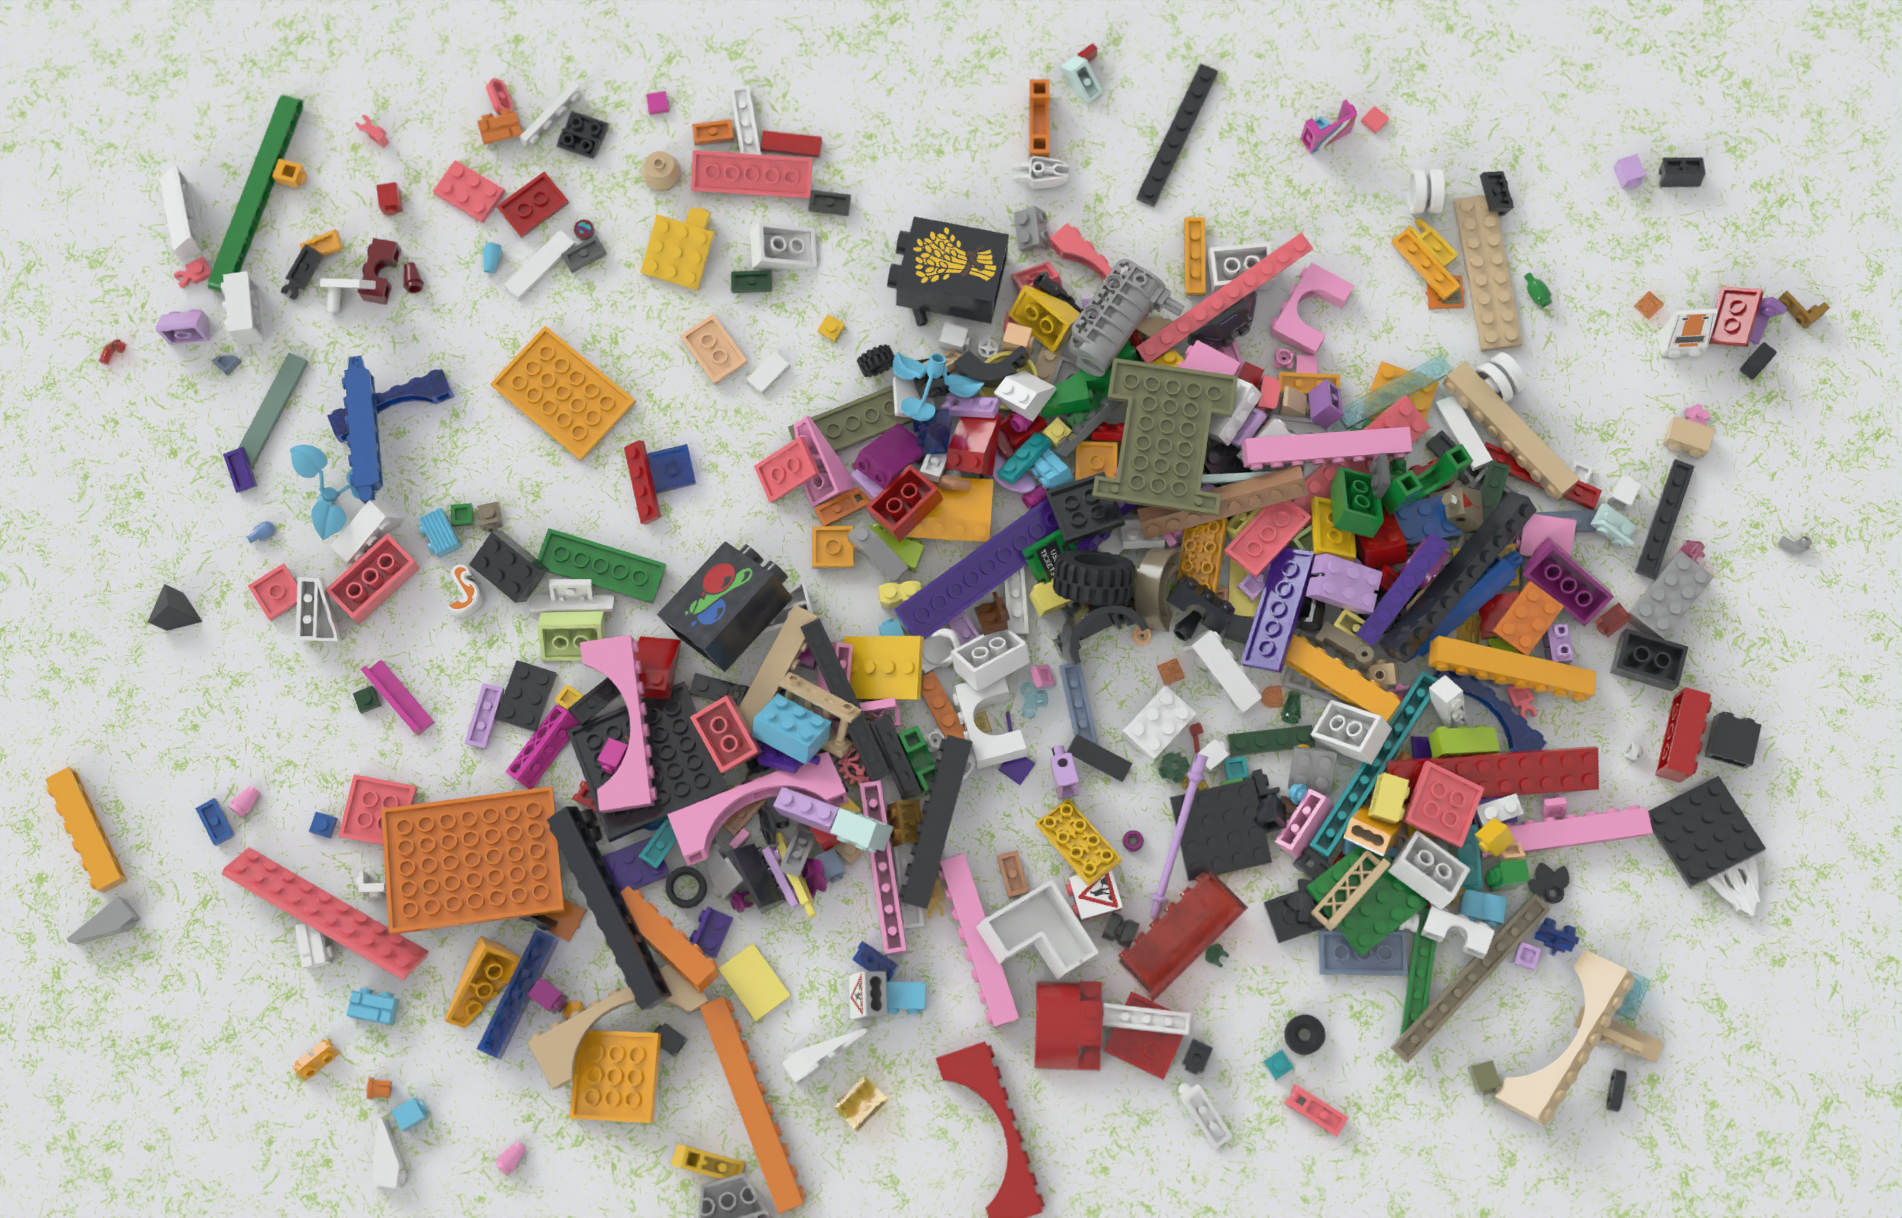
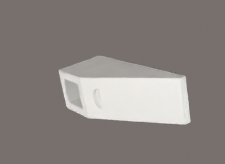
[1429,675,1467,729]

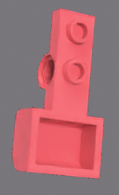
[1253,375,1281,436]

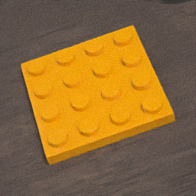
[569,1030,661,1123]

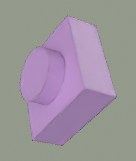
[1513,942,1542,970]

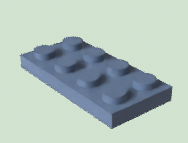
[1318,930,1408,976]

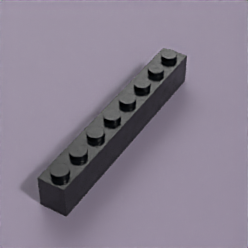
[899,735,973,909]

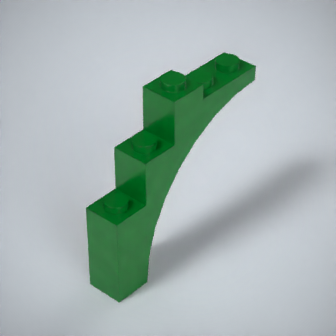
[1041,340,1137,418]

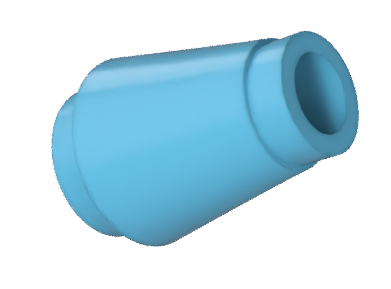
[483,242,503,274]

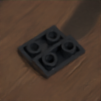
[556,111,609,159]

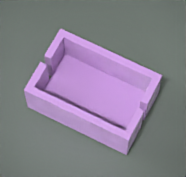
[1306,554,1383,614]

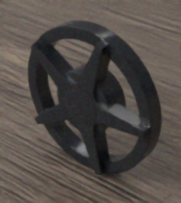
[757,805,776,845]

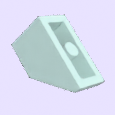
[1061,56,1103,104]

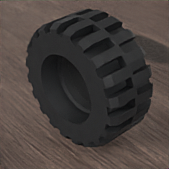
[1053,550,1136,606]

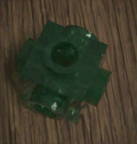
[1158,752,1190,784]

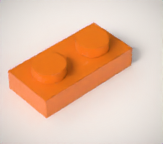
[692,119,734,146]

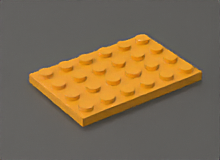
[490,326,636,462]

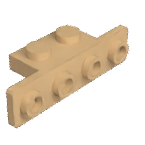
[1574,1007,1663,1062]

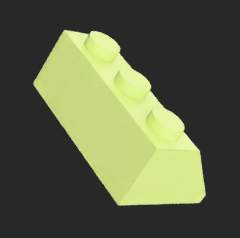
[537,611,605,661]

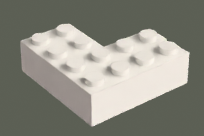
[976,880,1099,980]

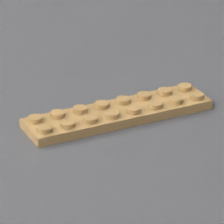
[1453,195,1522,352]

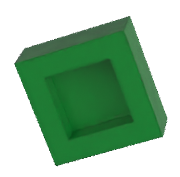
[451,503,474,527]

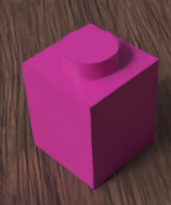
[597,738,628,774]

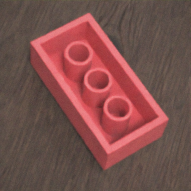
[325,533,420,625]

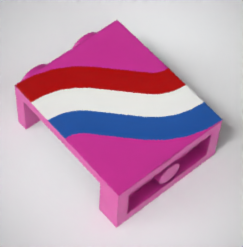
[1300,99,1357,154]

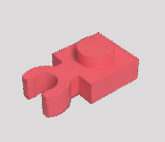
[174,256,211,288]
[1505,685,1537,721]

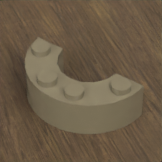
[1132,547,1182,632]

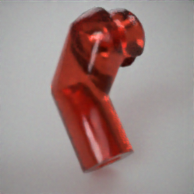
[99,339,126,365]

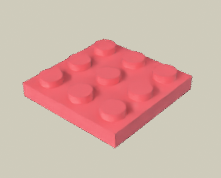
[1402,761,1484,848]
[338,774,417,846]

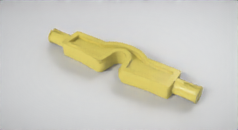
[776,832,817,918]

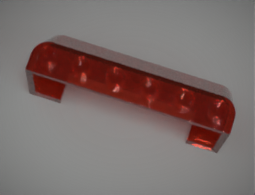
[1118,870,1248,1001]

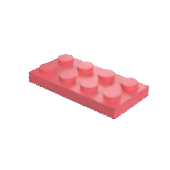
[1224,500,1312,578]

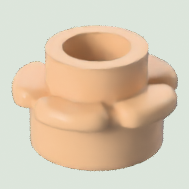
[1131,626,1152,646]

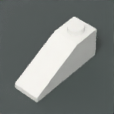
[370,1118,406,1188]

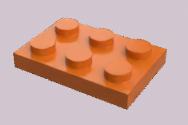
[1491,581,1564,656]

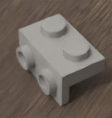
[1014,206,1050,252]

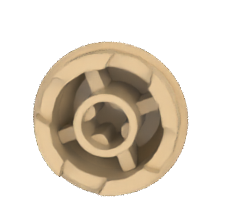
[641,151,681,191]

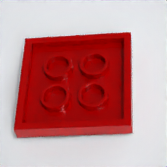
[1103,991,1184,1080]

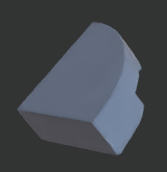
[212,355,242,376]

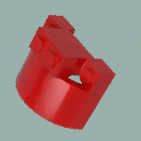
[1034,981,1103,1071]

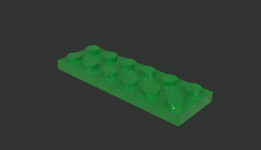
[537,528,667,604]

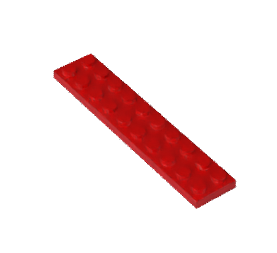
[1386,746,1599,804]

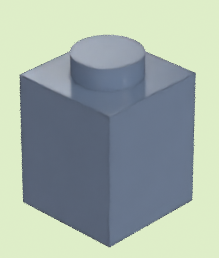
[815,848,846,884]

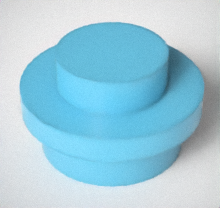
[1288,784,1308,805]

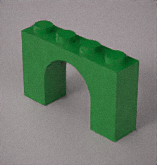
[1381,444,1473,515]

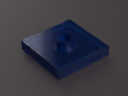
[647,444,697,493]

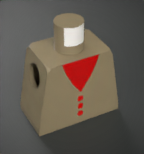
[1442,486,1483,533]

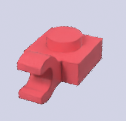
[355,114,389,148]

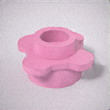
[1273,349,1294,369]

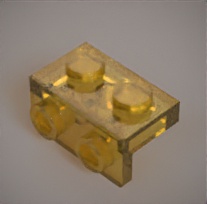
[834,1076,888,1131]

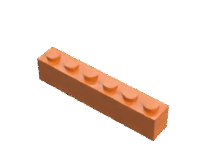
[621,886,719,994]

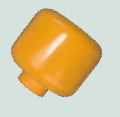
[562,1000,586,1021]

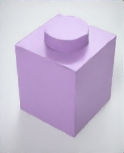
[1614,154,1646,189]

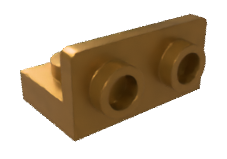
[887,800,922,847]

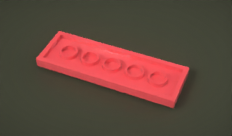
[691,150,813,198]

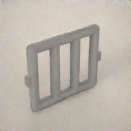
[1282,629,1362,706]

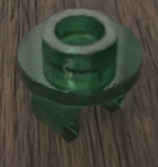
[1205,943,1229,967]

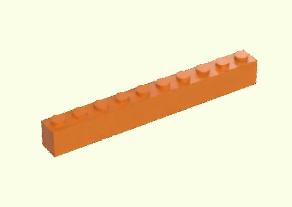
[699,996,807,1214]

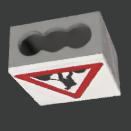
[849,971,887,1020]

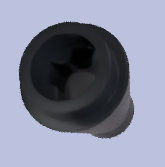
[1173,610,1202,641]

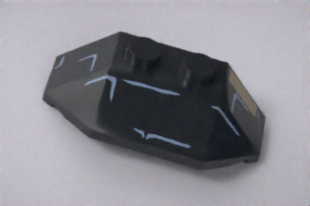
[1187,291,1257,350]

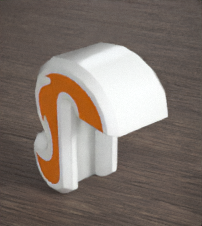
[446,564,483,618]

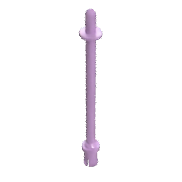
[1150,753,1209,919]

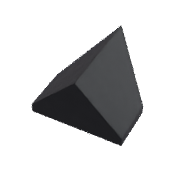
[147,584,203,631]

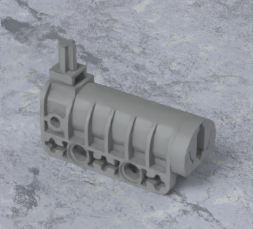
[1069,259,1185,377]

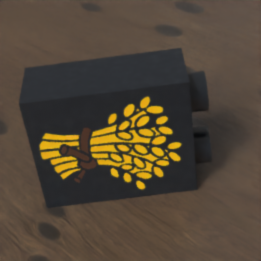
[887,216,1009,324]

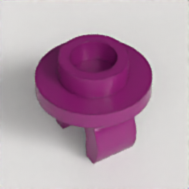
[730,891,754,913]

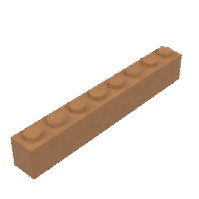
[1137,465,1308,540]

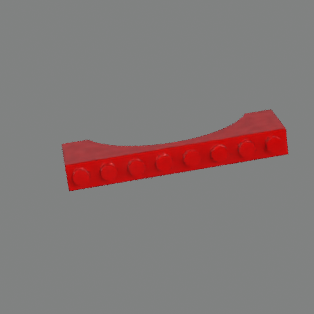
[936,1041,1045,1218]

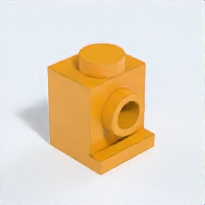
[272,159,307,189]

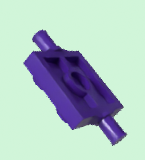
[757,741,821,774]

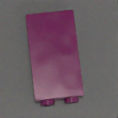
[853,423,930,489]

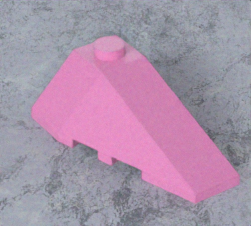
[793,416,855,508]

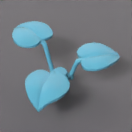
[893,352,984,421]
[290,445,379,540]

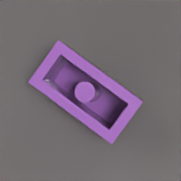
[1308,379,1344,430]

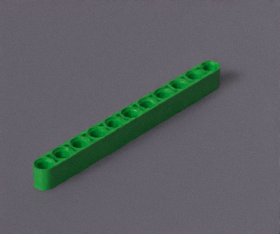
[208,95,303,293]

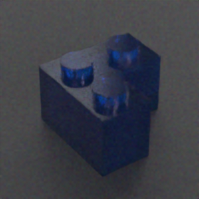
[913,409,952,455]

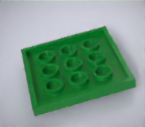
[1305,845,1427,957]

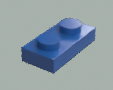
[195,798,235,846]

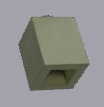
[1468,1060,1501,1096]

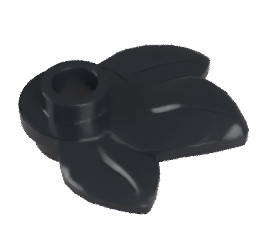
[1527,863,1570,904]
[1286,878,1324,922]

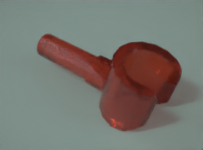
[1189,723,1204,753]

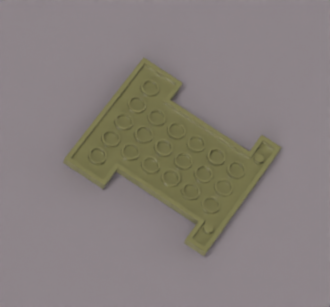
[1092,358,1238,517]

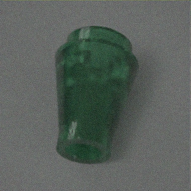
[1280,691,1301,724]

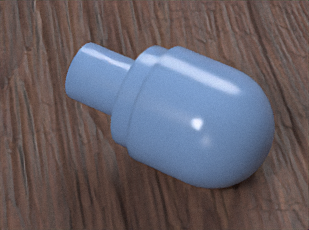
[246,521,275,544]

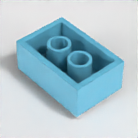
[752,694,831,764]

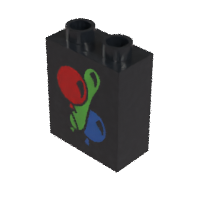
[657,541,793,672]

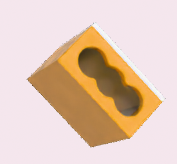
[1343,805,1402,856]

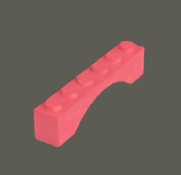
[1049,223,1149,319]

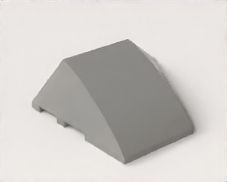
[698,1173,772,1218]

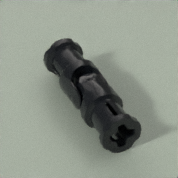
[1033,271,1084,320]

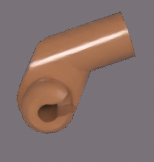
[938,475,970,491]

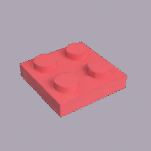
[248,563,297,621]

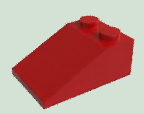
[945,413,1002,476]
[636,636,682,699]

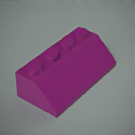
[1522,537,1614,627]

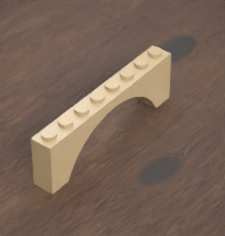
[1495,950,1635,1127]
[527,964,708,1092]

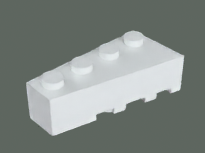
[1182,630,1262,713]

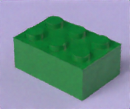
[1330,467,1384,538]

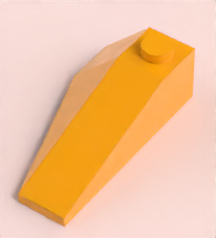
[444,936,523,1028]

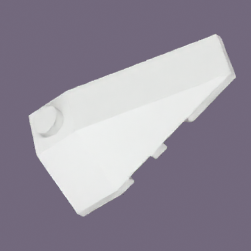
[782,1028,869,1085]

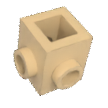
[1366,659,1400,689]

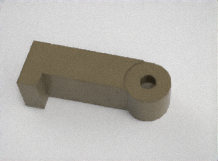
[1315,621,1374,669]

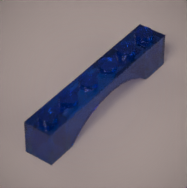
[327,369,455,443]
[1432,670,1547,752]

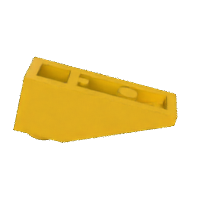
[671,1143,745,1179]

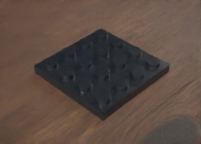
[1648,776,1766,889]
[1169,778,1272,881]

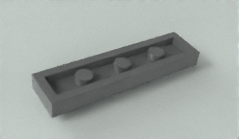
[1053,396,1123,456]

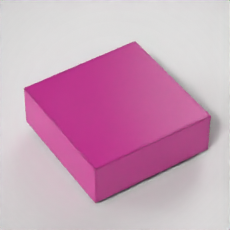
[646,91,669,115]

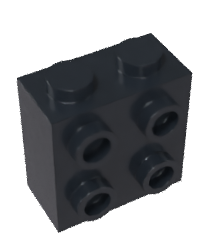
[1704,712,1762,769]

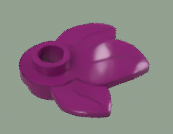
[801,858,827,899]

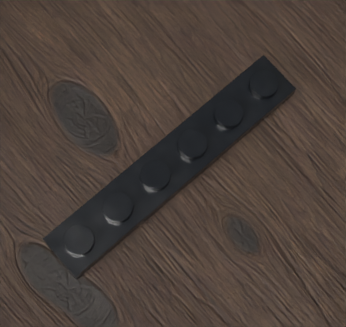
[1635,459,1695,580]

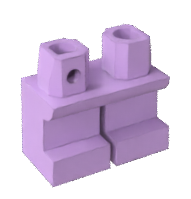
[1542,623,1574,665]

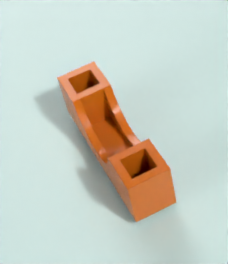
[1029,79,1050,159]

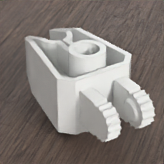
[1013,156,1069,190]

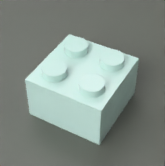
[831,808,893,853]

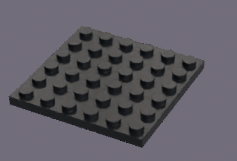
[567,681,729,842]

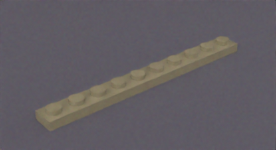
[1390,894,1551,1063]

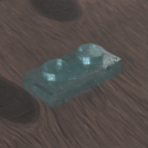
[1615,971,1651,1021]

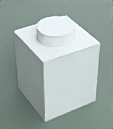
[939,323,971,354]
[1607,475,1641,511]
[1198,738,1229,774]

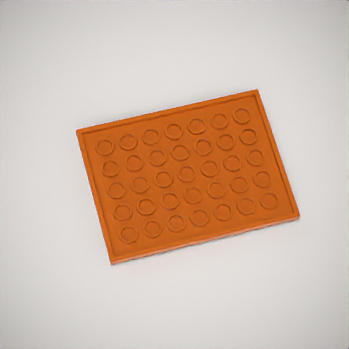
[381,786,565,935]

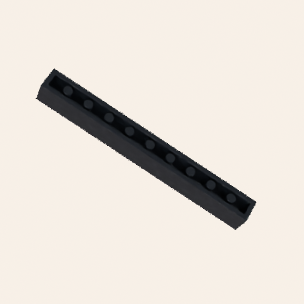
[1379,491,1537,663]
[547,806,672,1010]

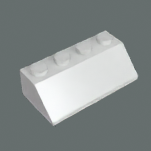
[158,165,203,259]

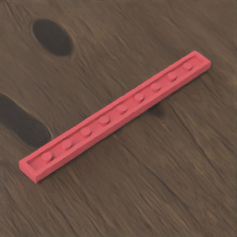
[1135,232,1314,363]

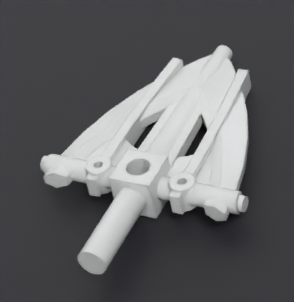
[1707,857,1761,917]

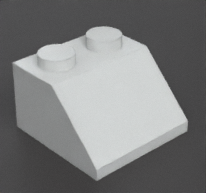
[994,371,1057,421]

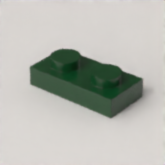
[731,270,772,293]

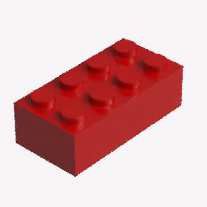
[1655,687,1712,783]

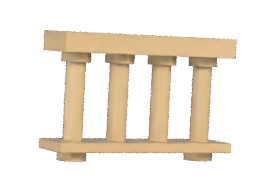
[778,672,862,759]

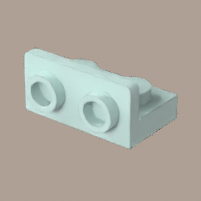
[1590,503,1636,548]

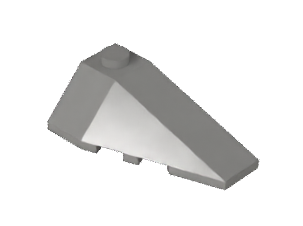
[706,838,746,900]

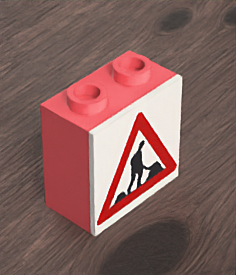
[1066,870,1123,922]

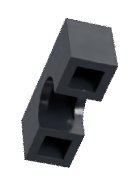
[1167,574,1236,634]

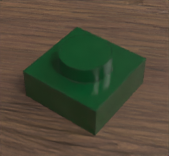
[353,686,381,714]

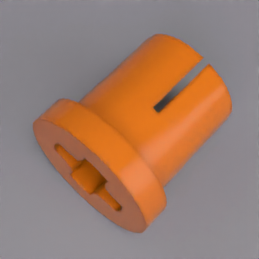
[367,1077,392,1100]

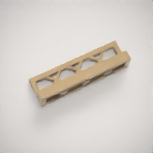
[1311,850,1390,931]

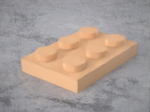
[680,314,748,385]

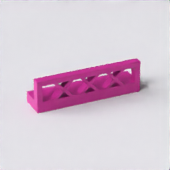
[360,660,435,736]
[505,704,580,789]

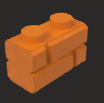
[477,108,523,144]

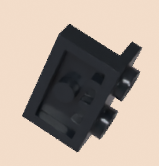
[1479,171,1514,216]

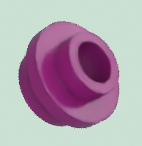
[1122,830,1144,852]

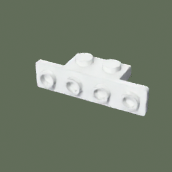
[529,579,615,612]

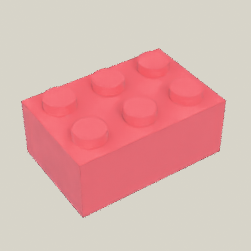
[690,696,763,773]

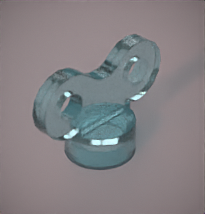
[1020,682,1048,719]

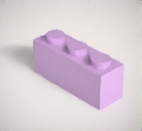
[773,787,839,836]

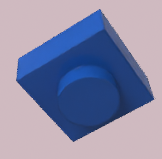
[309,812,338,839]

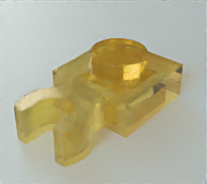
[927,879,944,919]

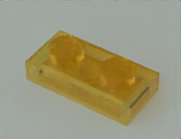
[1456,615,1482,644]

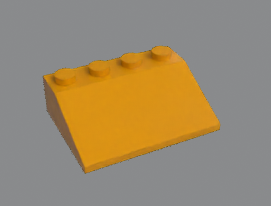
[906,477,994,542]

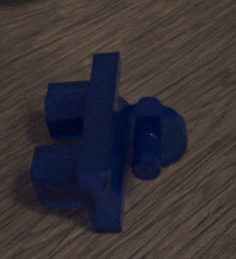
[1534,918,1579,956]

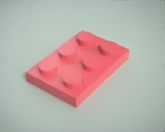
[433,160,505,223]
[754,437,820,503]

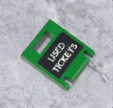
[1022,530,1077,584]

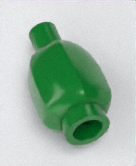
[1524,272,1552,308]

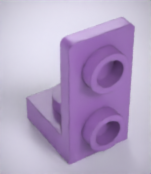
[1750,297,1787,345]

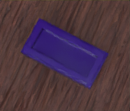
[223,447,257,493]

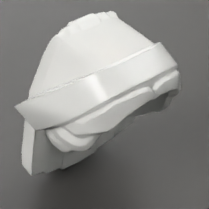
[922,627,961,673]

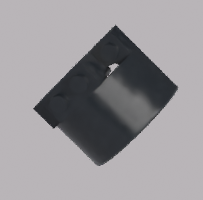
[1053,600,1149,665]

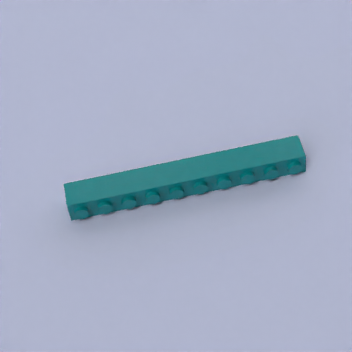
[1309,670,1439,862]

